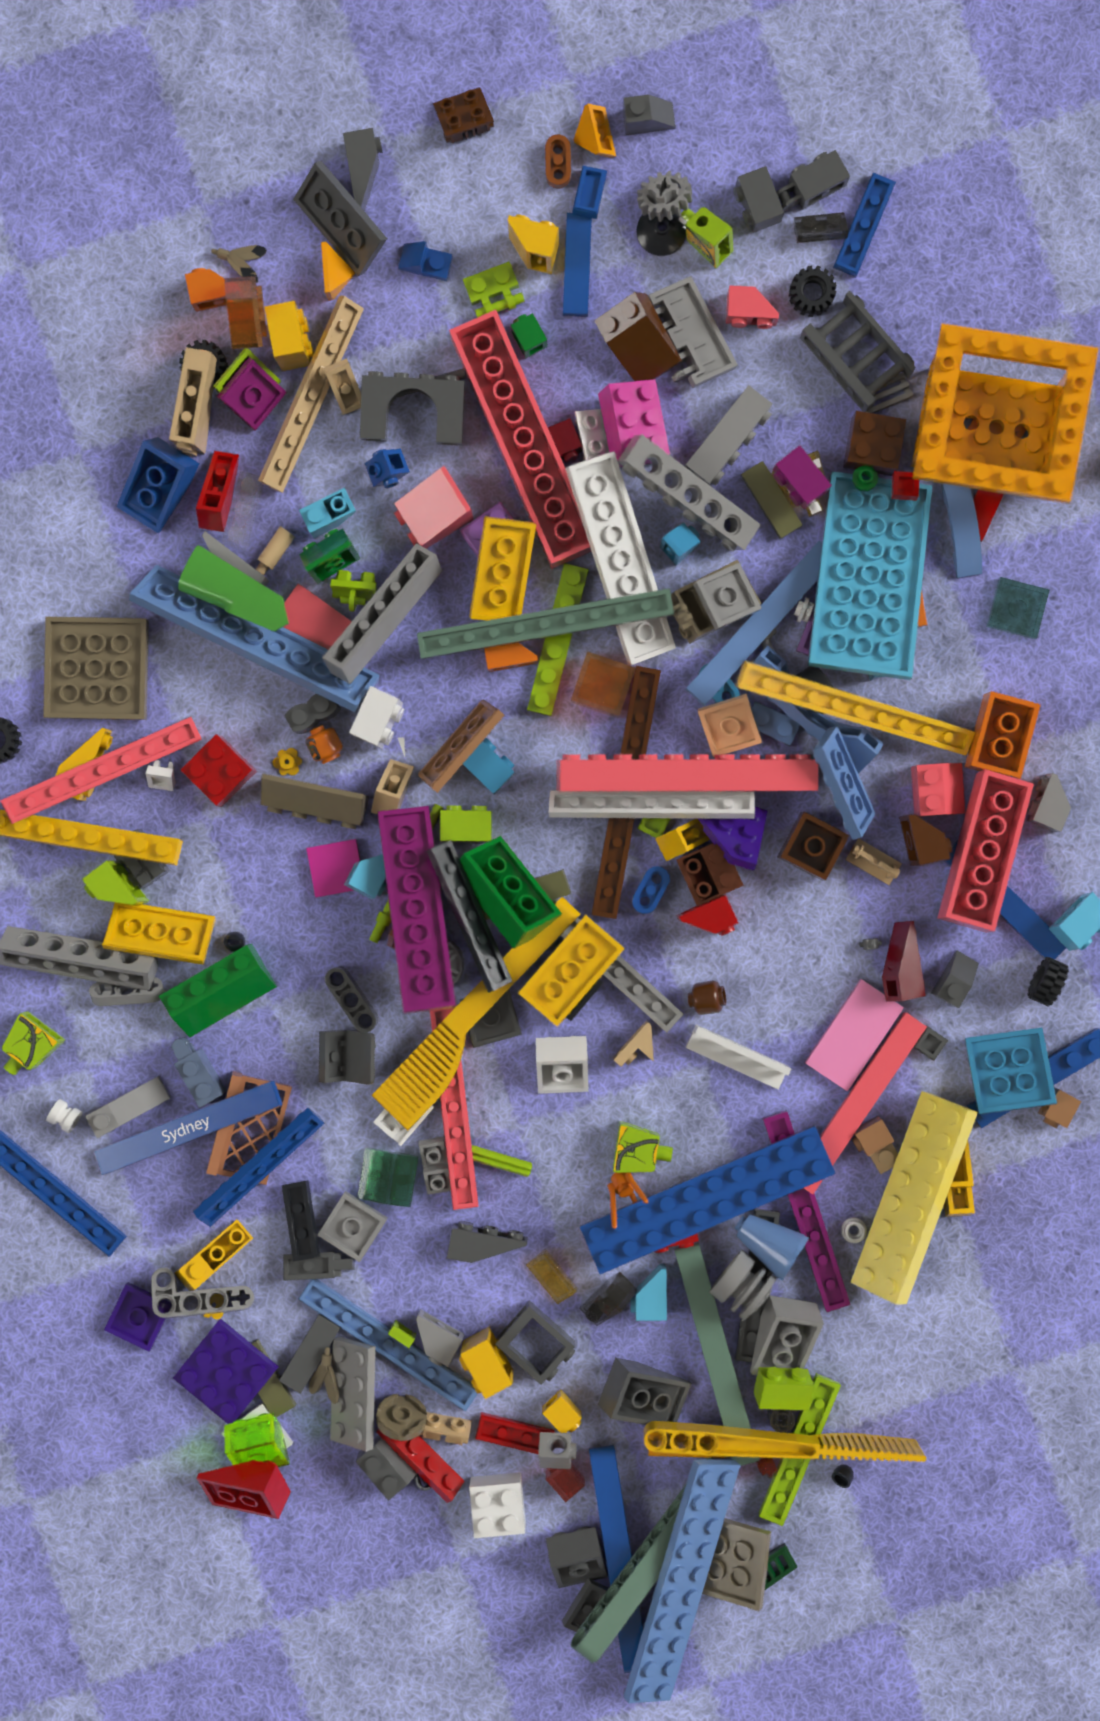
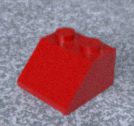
[676,895,739,936]

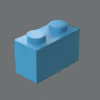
[463,738,515,795]

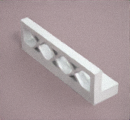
[686,1024,791,1090]

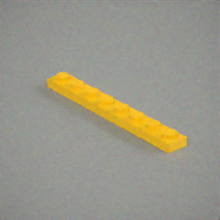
[0,809,183,866]

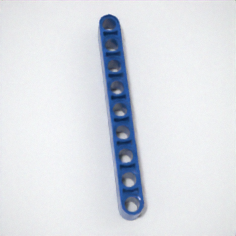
[589,1445,643,1674]

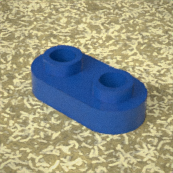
[632,866,670,914]

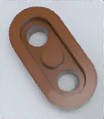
[545,134,571,189]

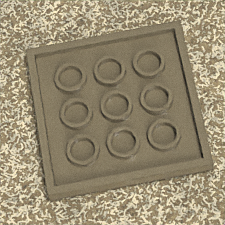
[43,617,149,720]

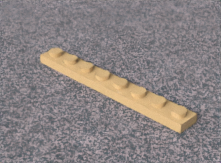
[258,296,364,493]

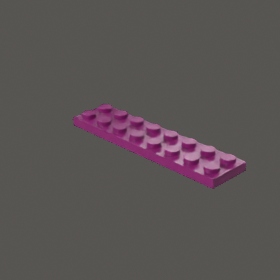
[378,806,456,1014]

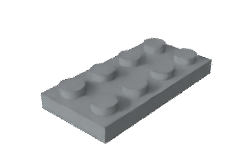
[331,1337,375,1451]

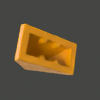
[573,103,616,158]
[321,242,355,300]

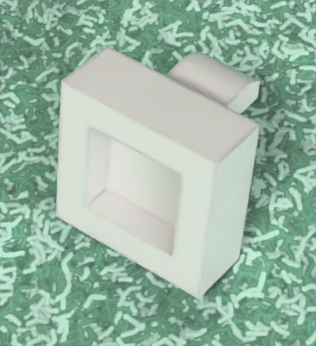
[145,760,176,791]

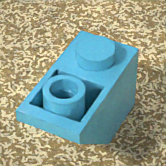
[299,488,356,539]
[344,854,387,899]

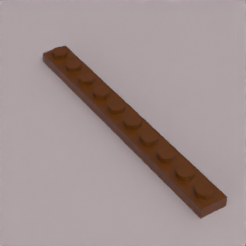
[591,666,661,919]

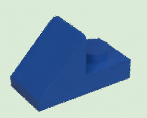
[398,241,453,282]

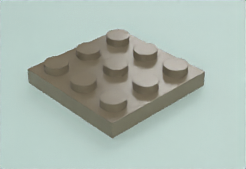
[702,1518,771,1611]

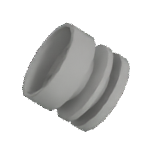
[709,1250,776,1321]

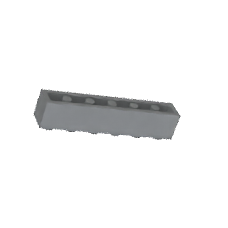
[322,543,442,684]

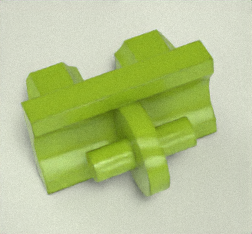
[330,570,378,612]

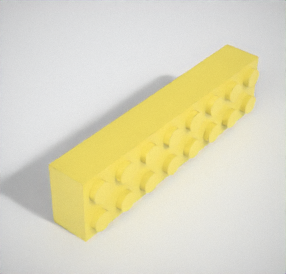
[850,1091,978,1305]

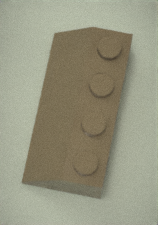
[261,773,369,829]

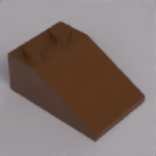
[594,292,682,381]

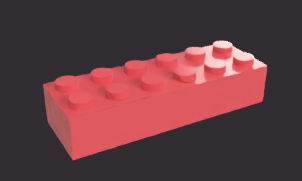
[937,769,1034,933]

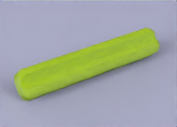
[472,1145,532,1177]

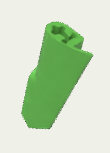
[178,545,289,632]

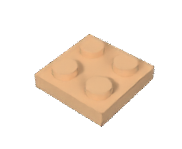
[698,694,762,758]

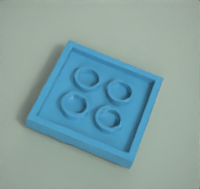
[965,1028,1057,1115]

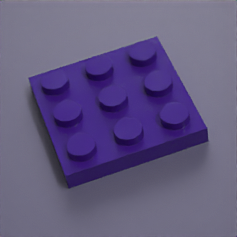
[173,1318,279,1426]

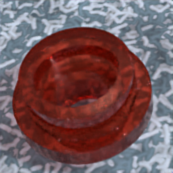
[756,1457,777,1479]

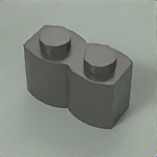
[285,694,341,734]

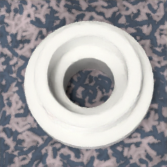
[794,598,815,622]
[841,1217,867,1243]

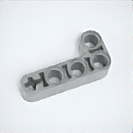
[151,1268,255,1319]

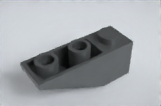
[447,1221,528,1263]

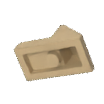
[323,359,361,415]
[613,1020,654,1066]

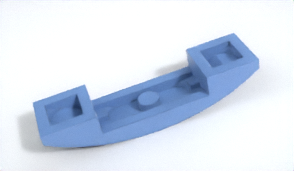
[941,483,982,579]

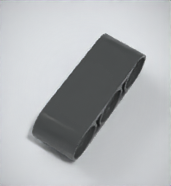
[325,967,378,1032]

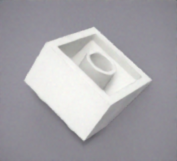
[536,1036,588,1094]

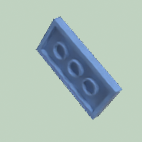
[813,726,875,840]

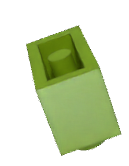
[440,805,492,842]
[753,1367,814,1410]

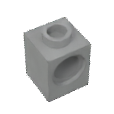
[538,1432,577,1469]

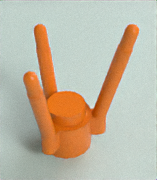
[607,1172,648,1229]

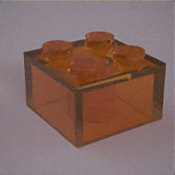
[224,276,267,349]
[571,651,635,718]

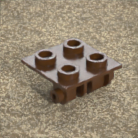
[433,87,494,144]

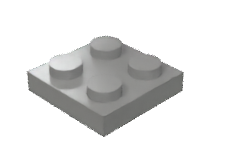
[693,562,762,630]
[317,1191,388,1262]

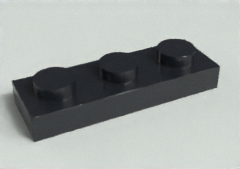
[282,1180,320,1262]

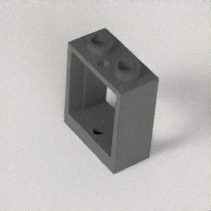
[495,1300,575,1385]

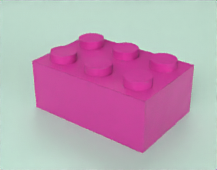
[598,379,670,467]

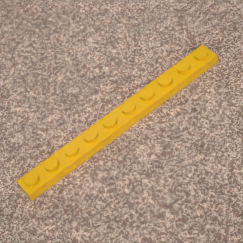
[736,661,975,756]

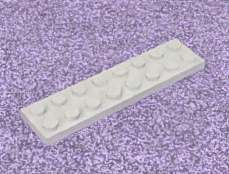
[565,451,676,665]

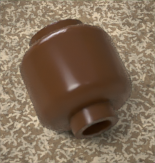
[688,980,727,1015]

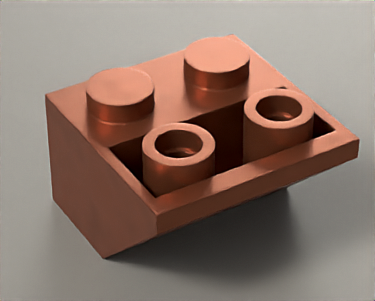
[676,843,744,906]

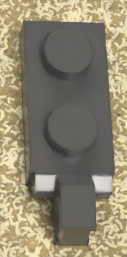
[283,1252,355,1281]

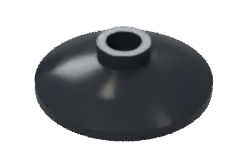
[636,214,686,256]

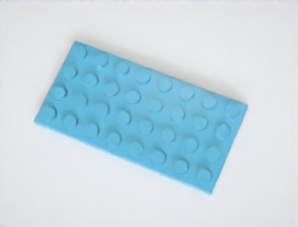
[808,471,932,680]

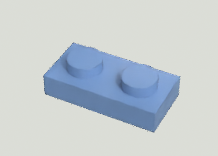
[751,701,800,746]

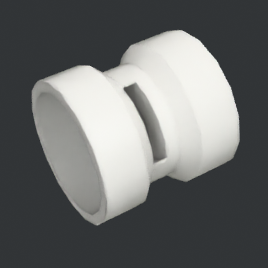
[46,1099,83,1134]

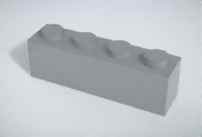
[685,385,772,486]

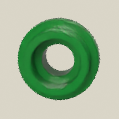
[852,466,878,491]

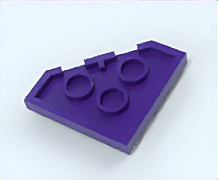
[693,807,768,871]

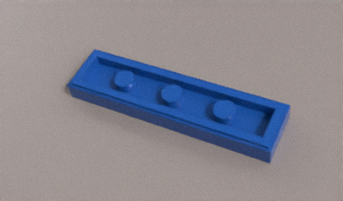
[833,172,896,277]
[563,213,592,317]

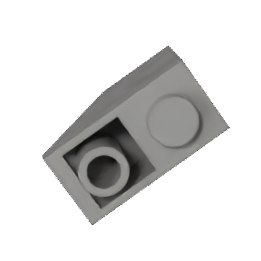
[1026,773,1071,832]

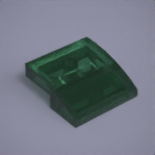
[357,1147,419,1207]

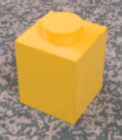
[542,1389,582,1433]

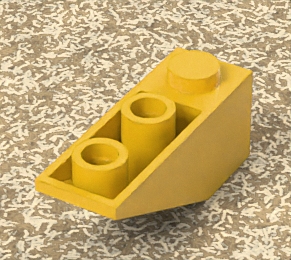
[55,728,113,801]
[174,1219,253,1291]

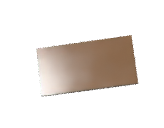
[418,699,505,793]

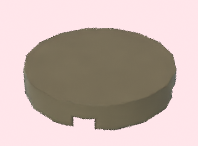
[376,1394,427,1441]

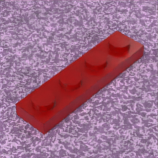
[376,1428,465,1503]

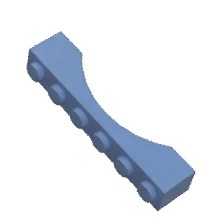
[753,645,884,774]

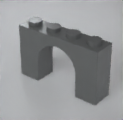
[360,371,465,446]

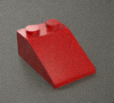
[196,1460,291,1519]

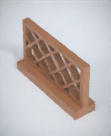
[206,1071,292,1185]

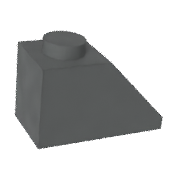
[622,94,676,135]
[931,950,979,1008]

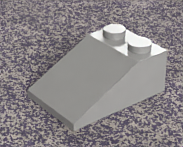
[750,1295,824,1375]

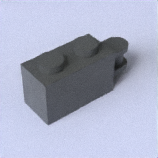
[776,150,850,211]

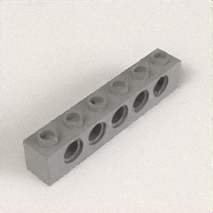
[618,434,761,551]
[0,926,158,990]

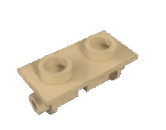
[846,838,902,885]
[420,1412,472,1446]

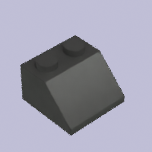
[355,1435,417,1501]
[546,1527,608,1588]

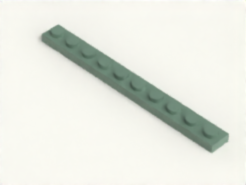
[417,588,674,659]

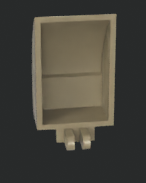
[671,559,762,644]

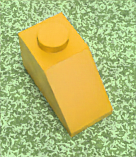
[655,819,710,861]

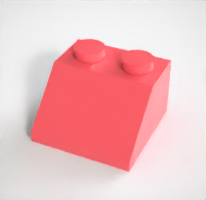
[911,763,965,817]

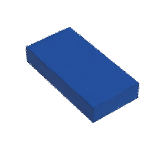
[572,166,607,219]

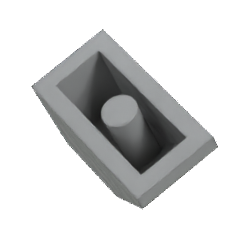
[416,1309,464,1367]

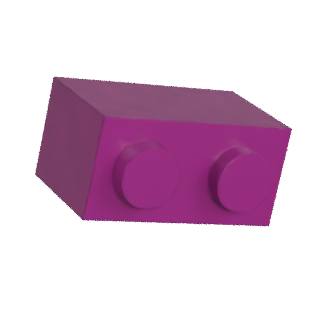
[773,445,832,510]

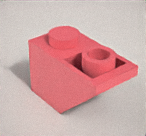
[726,285,779,329]

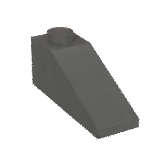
[343,128,383,211]

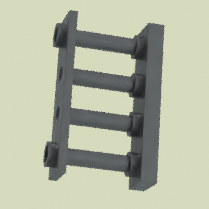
[800,291,916,412]

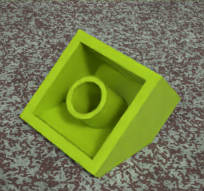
[82,860,149,905]

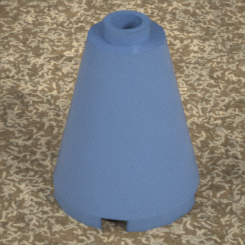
[734,1214,809,1281]

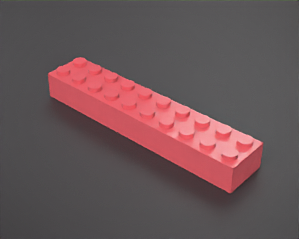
[449,310,592,569]
[556,754,819,791]

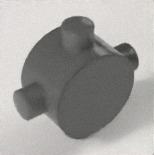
[859,938,882,950]

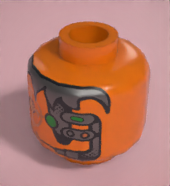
[305,725,343,764]

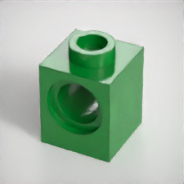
[511,313,548,359]

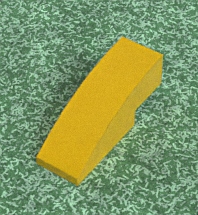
[944,1141,975,1217]

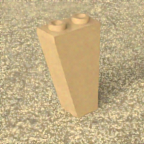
[169,347,217,457]

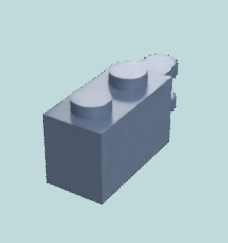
[171,1037,227,1108]

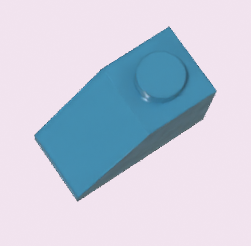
[660,522,701,566]

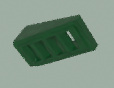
[765,1543,798,1590]

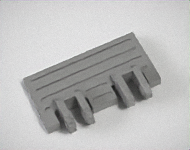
[648,276,738,388]

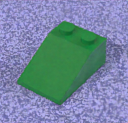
[299,528,361,584]

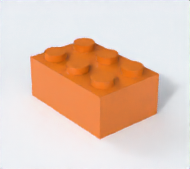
[964,691,1041,779]

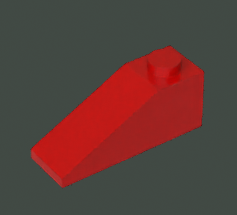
[196,451,239,532]

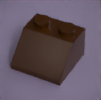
[899,814,952,866]

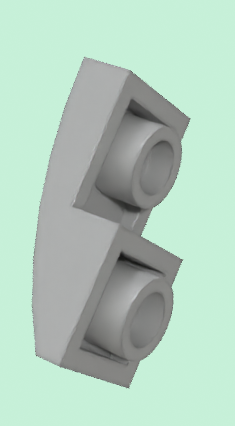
[419,1137,451,1194]

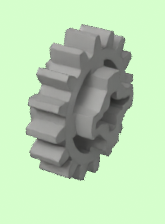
[637,171,692,222]

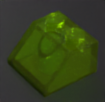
[224,1413,290,1468]

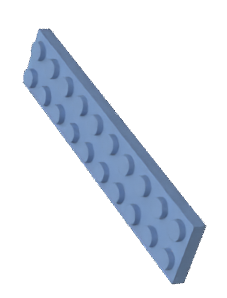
[129,565,380,712]
[624,1459,740,1703]

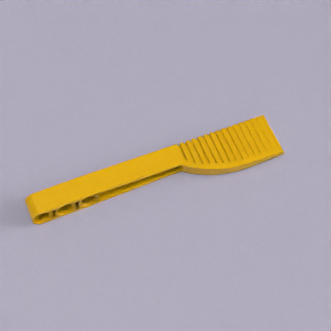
[371,897,580,1131]
[643,1421,926,1462]

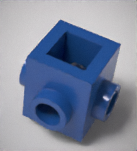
[364,448,410,489]

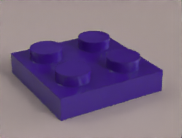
[104,1282,172,1352]

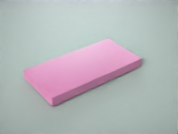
[804,979,904,1092]

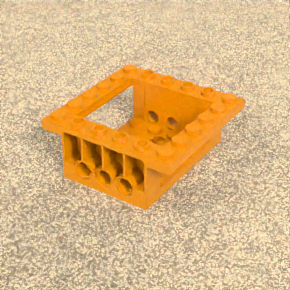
[911,323,1099,504]

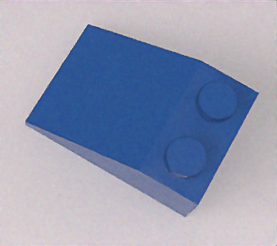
[116,437,200,533]

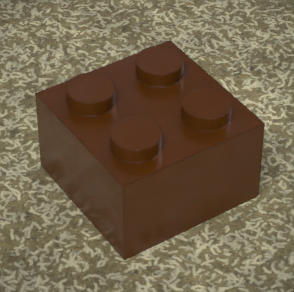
[843,411,907,476]
[777,812,850,881]

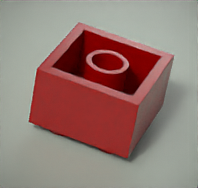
[181,734,257,807]

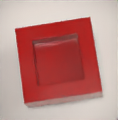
[891,471,919,501]

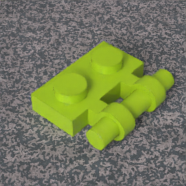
[463,261,525,318]

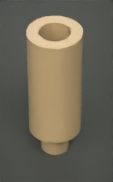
[255,526,295,576]

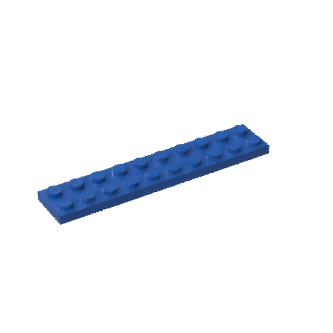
[580,1125,836,1275]

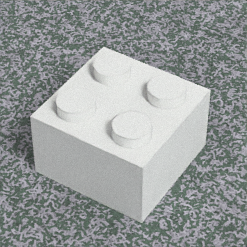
[349,686,405,749]
[469,1472,526,1538]

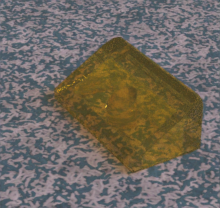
[526,1248,577,1304]

